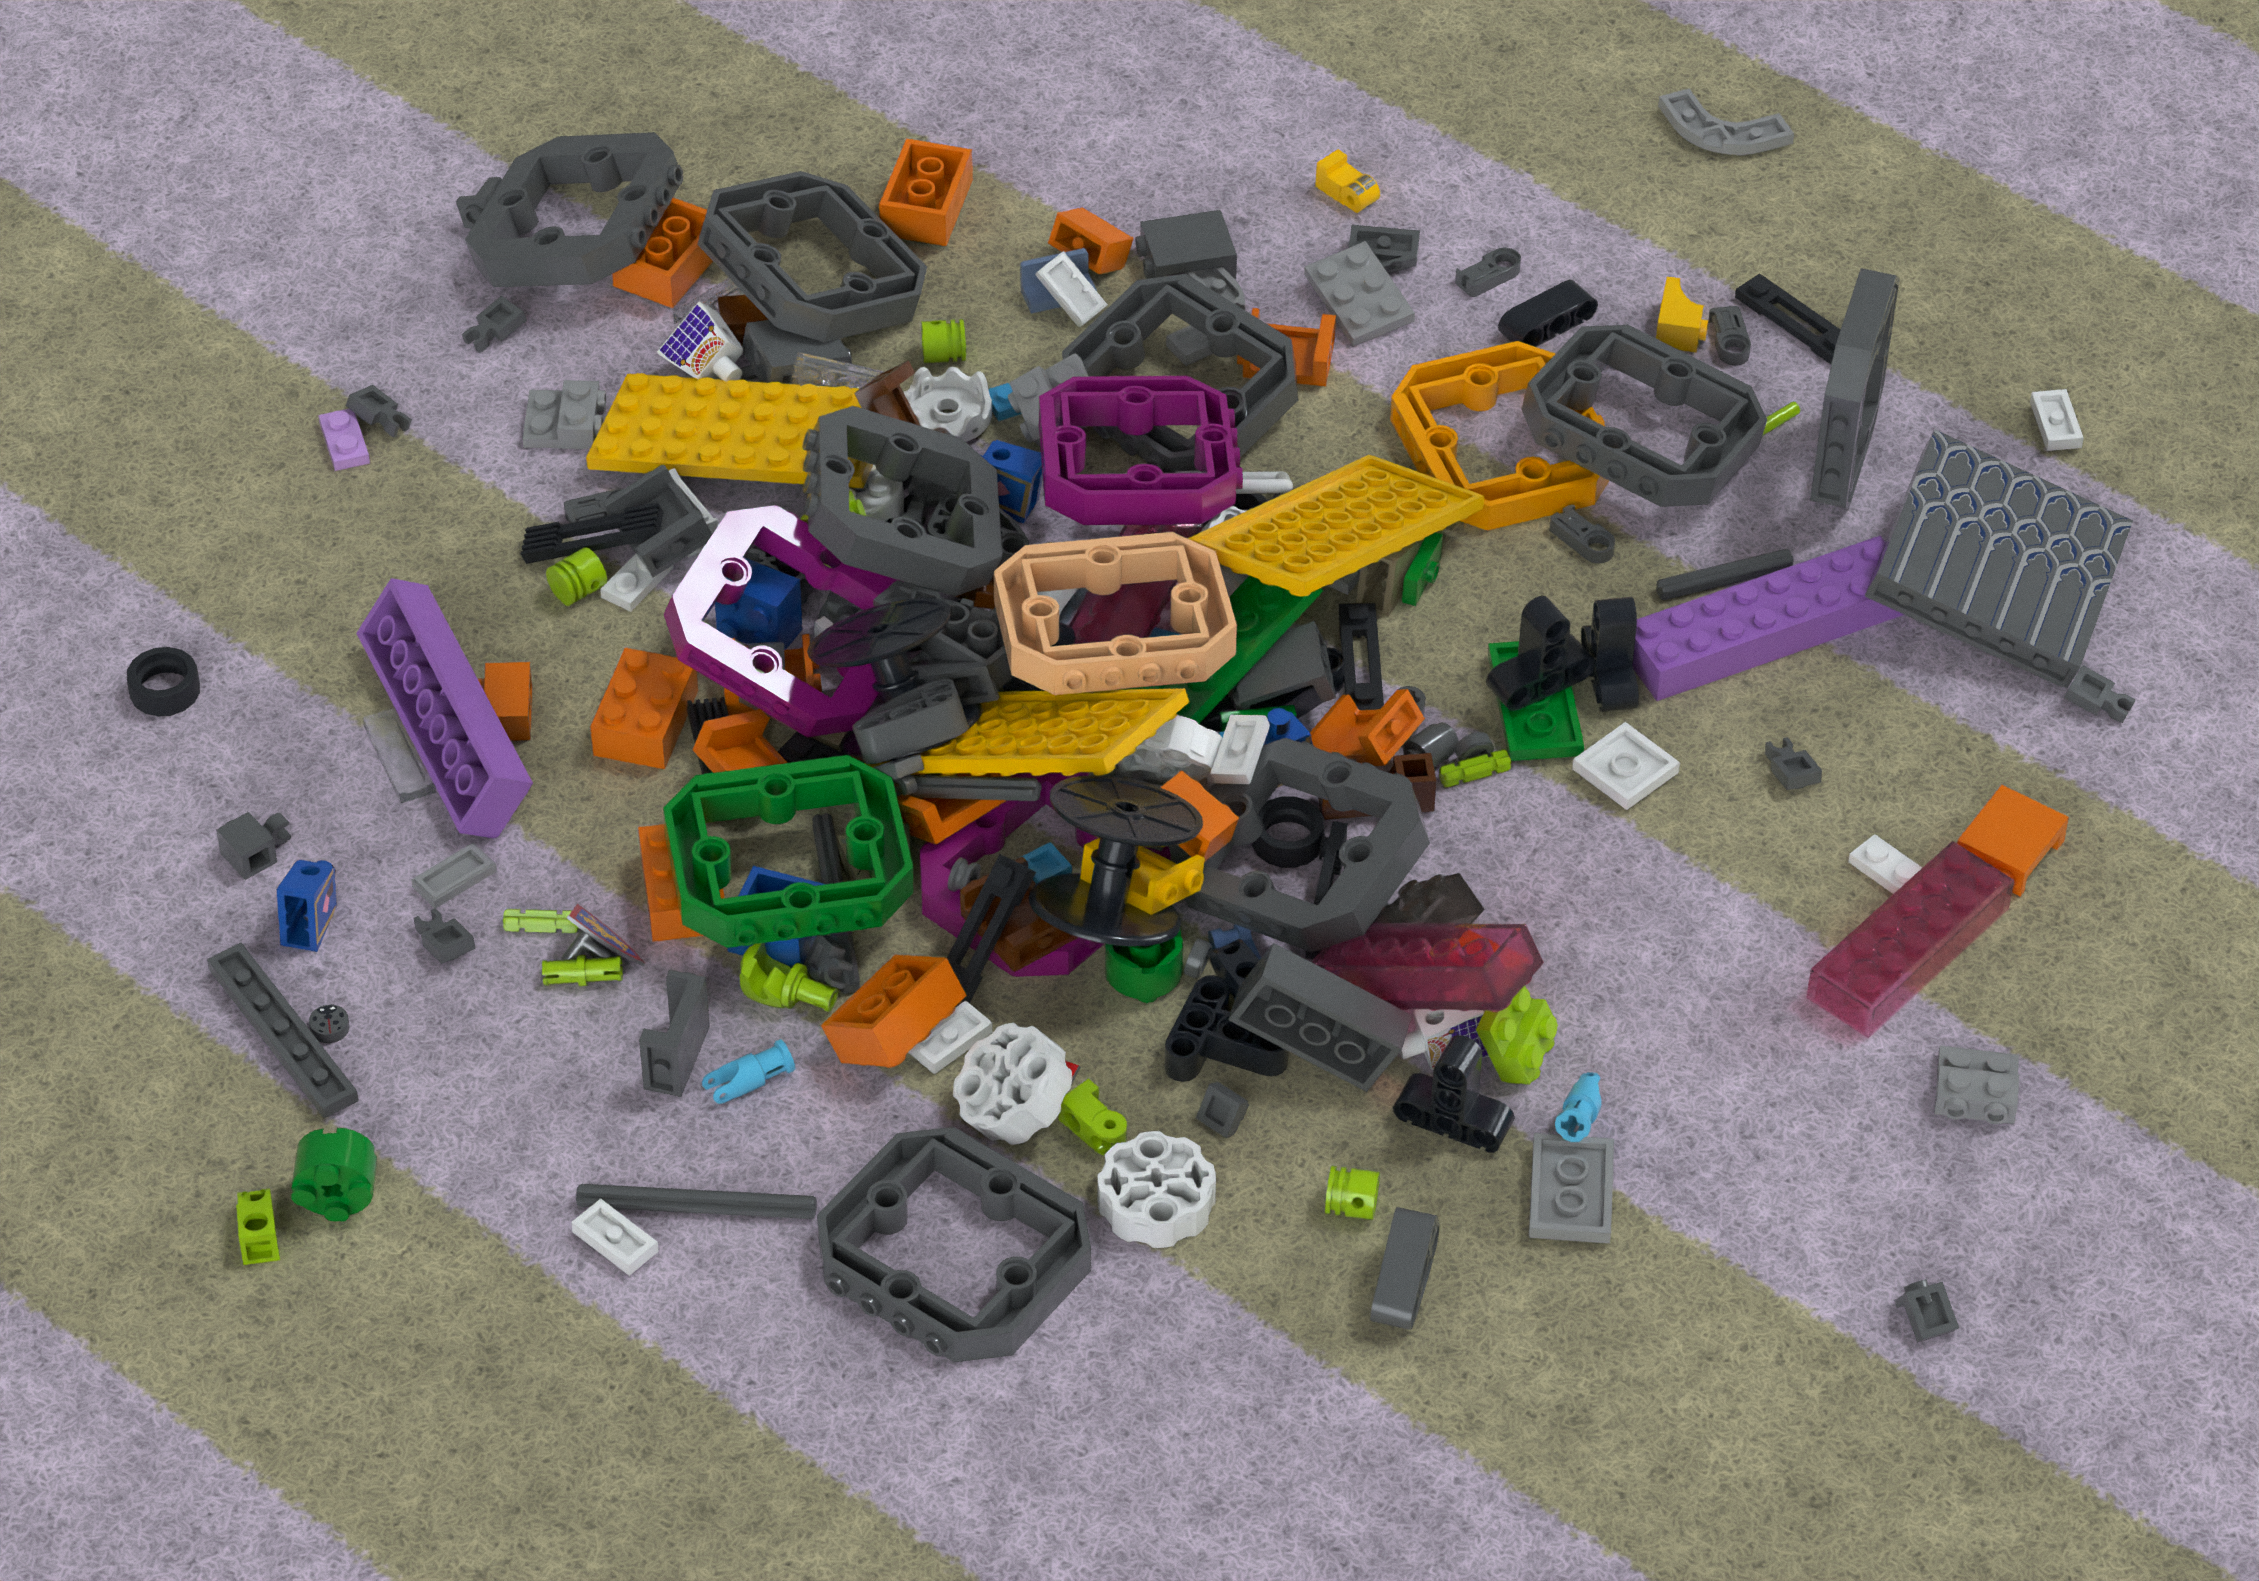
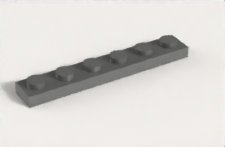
[207,943,359,1118]

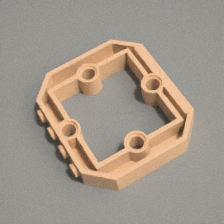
[994,532,1237,695]

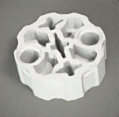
[1117,715,1222,792]
[953,1022,1072,1145]
[1097,1131,1216,1248]

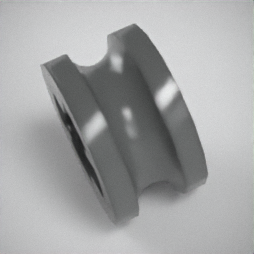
[948,858,981,892]

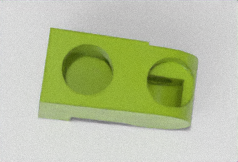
[1058,1078,1127,1156]
[236,1188,280,1265]

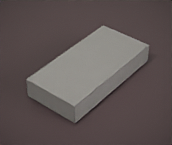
[411,843,497,908]

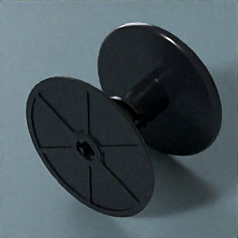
[807,598,983,763]
[1028,775,1203,946]

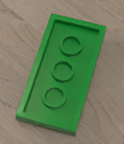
[1487,641,1584,761]

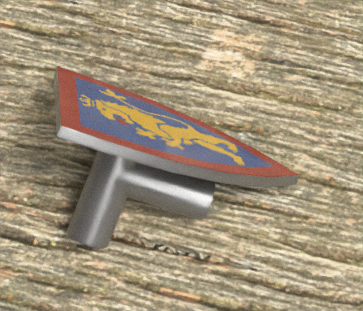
[561,904,645,966]

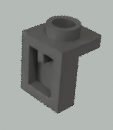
[456,177,502,229]
[1894,1279,1959,1343]

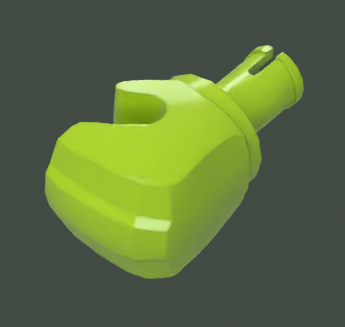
[739,943,838,1012]

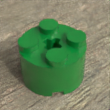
[1105,930,1183,1003]
[291,1128,377,1221]

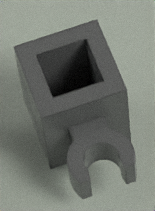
[216,812,291,880]

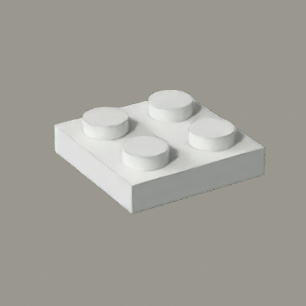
[1572,722,1680,810]

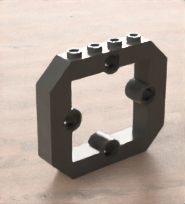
[465,132,683,287]
[697,171,927,342]
[1810,268,1900,509]
[1062,274,1299,473]
[1521,325,1767,507]
[802,406,1002,596]
[1169,738,1430,952]
[817,1127,1091,1362]

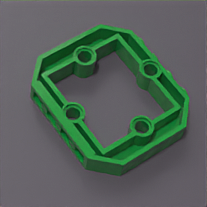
[663,755,914,948]

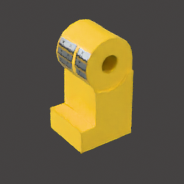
[1315,149,1380,213]

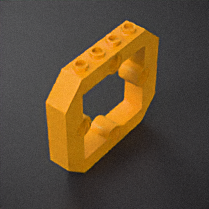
[1390,341,1609,531]

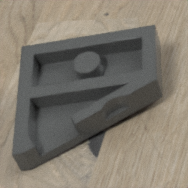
[1349,225,1420,274]

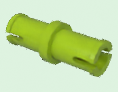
[542,955,623,986]

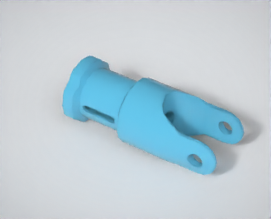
[702,1039,796,1104]
[1555,1072,1602,1142]

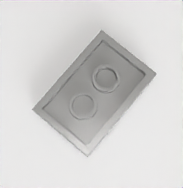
[1304,241,1415,346]
[1529,1133,1614,1244]

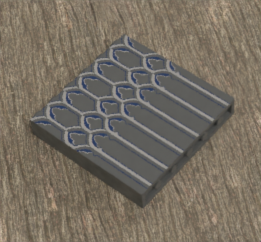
[1865,430,2133,688]

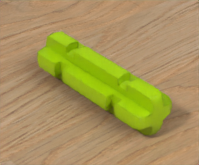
[1439,749,1511,788]
[503,909,579,934]

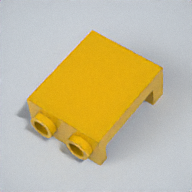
[1080,838,1205,915]

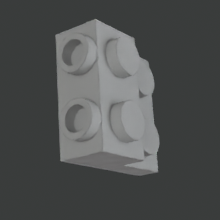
[1008,353,1089,446]
[522,380,606,449]
[1934,1045,2019,1124]

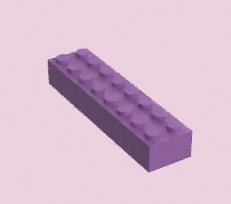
[1632,536,1904,701]
[356,578,533,839]

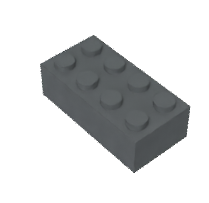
[1228,943,1412,1092]

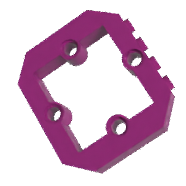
[1038,376,1243,525]
[664,505,904,737]
[920,772,1171,977]

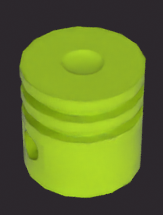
[921,319,966,363]
[546,547,607,606]
[1325,1165,1380,1220]

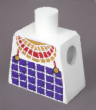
[657,301,743,382]
[1400,983,1489,1070]

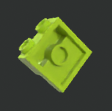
[1476,971,1558,1085]

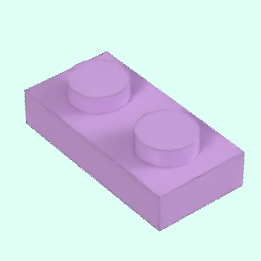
[318,409,370,471]

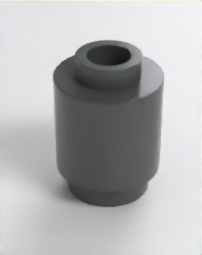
[1403,722,1459,768]

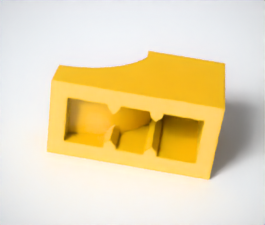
[1656,276,1709,352]

